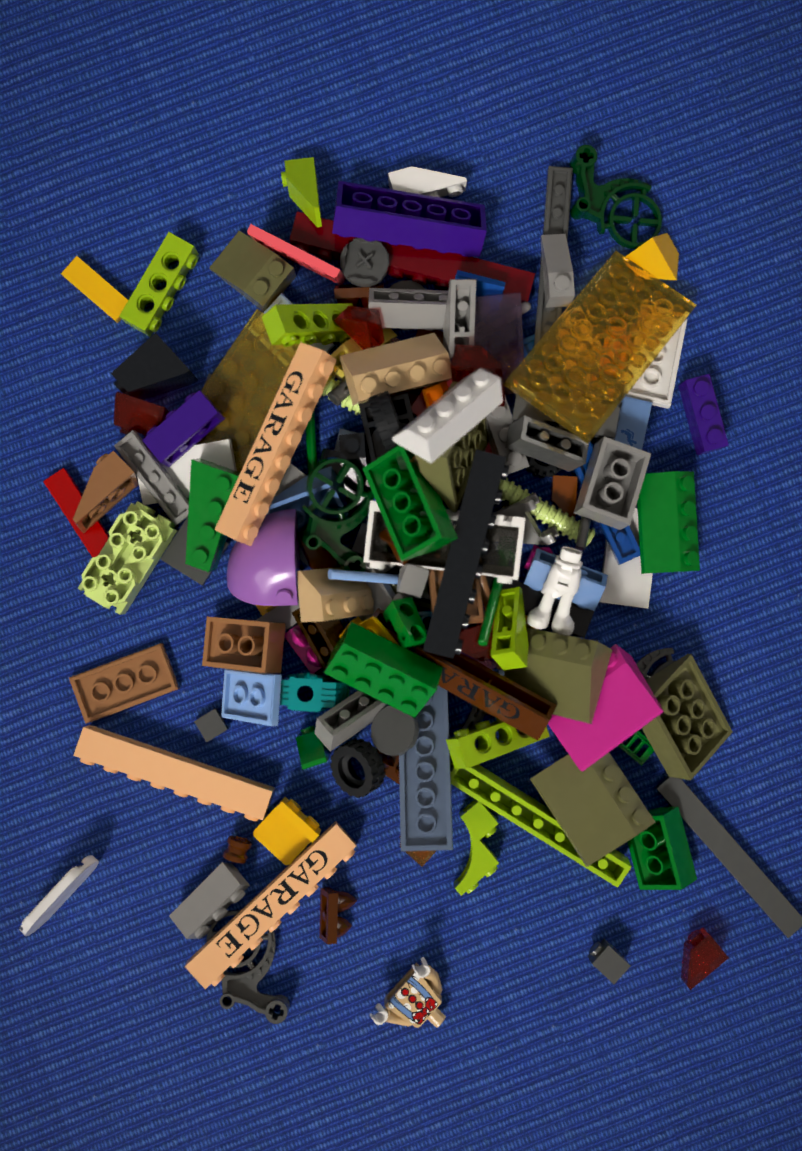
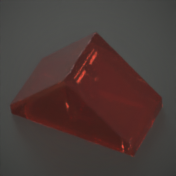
[334,306,385,350]

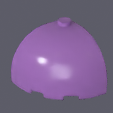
[227,509,301,606]

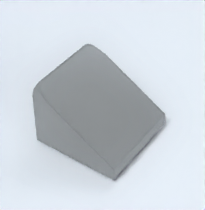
[396,564,429,599]

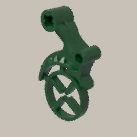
[570,145,662,249]
[300,457,374,572]

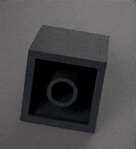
[111,333,198,401]

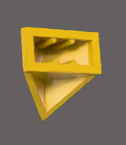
[624,233,679,281]

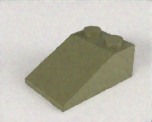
[209,231,296,312]

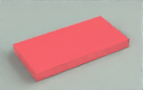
[247,224,346,285]

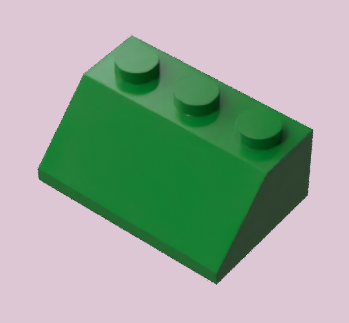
[627,806,697,890]

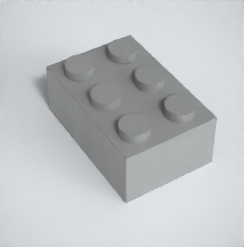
[574,436,651,530]

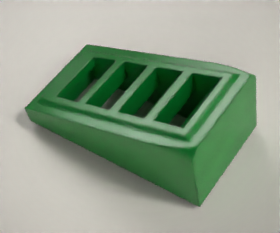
[618,731,654,766]

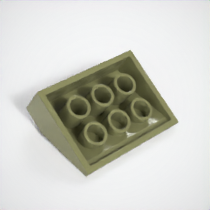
[415,381,489,512]
[504,628,612,724]
[642,654,733,780]
[530,752,655,867]

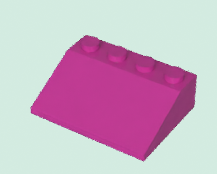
[548,644,664,772]

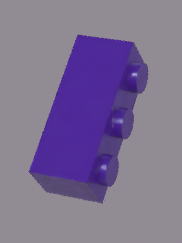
[678,374,729,456]
[142,390,225,467]

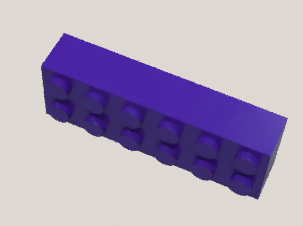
[332,181,487,257]

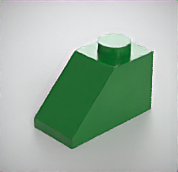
[296,725,331,770]

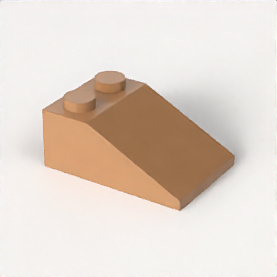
[73,451,139,534]
[202,617,286,673]

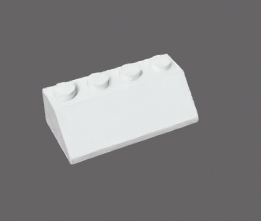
[392,368,503,463]

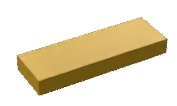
[61,256,128,323]

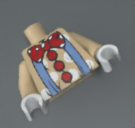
[370,957,446,1028]

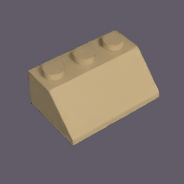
[296,567,374,622]

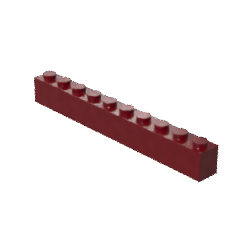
[289,211,535,309]

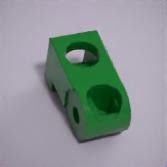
[383,597,427,648]

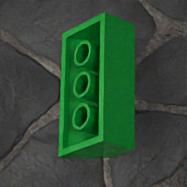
[363,445,458,561]
[637,471,700,574]

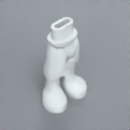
[527,546,582,636]

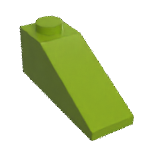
[281,157,322,227]
[491,587,529,670]

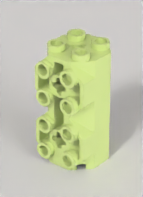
[78,501,177,615]

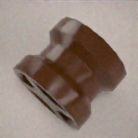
[223,835,252,864]

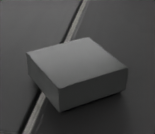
[194,708,229,742]

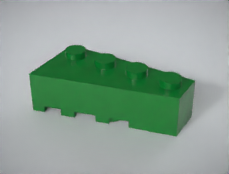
[185,458,240,572]

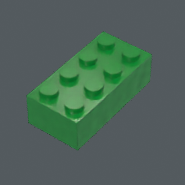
[324,622,443,718]

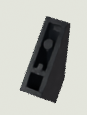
[339,433,371,514]

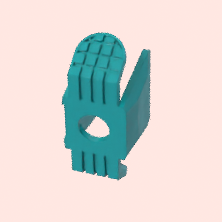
[280,673,349,712]

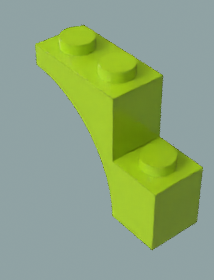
[453,799,499,896]

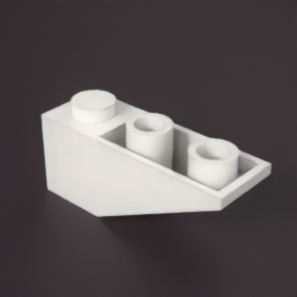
[388,166,467,198]

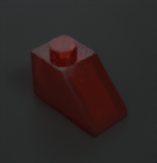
[681,928,729,990]

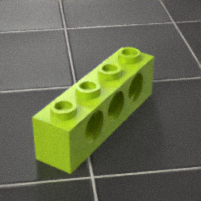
[119,232,199,337]
[262,303,362,347]
[446,718,550,769]

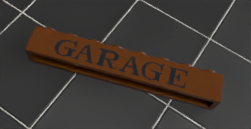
[371,608,557,740]

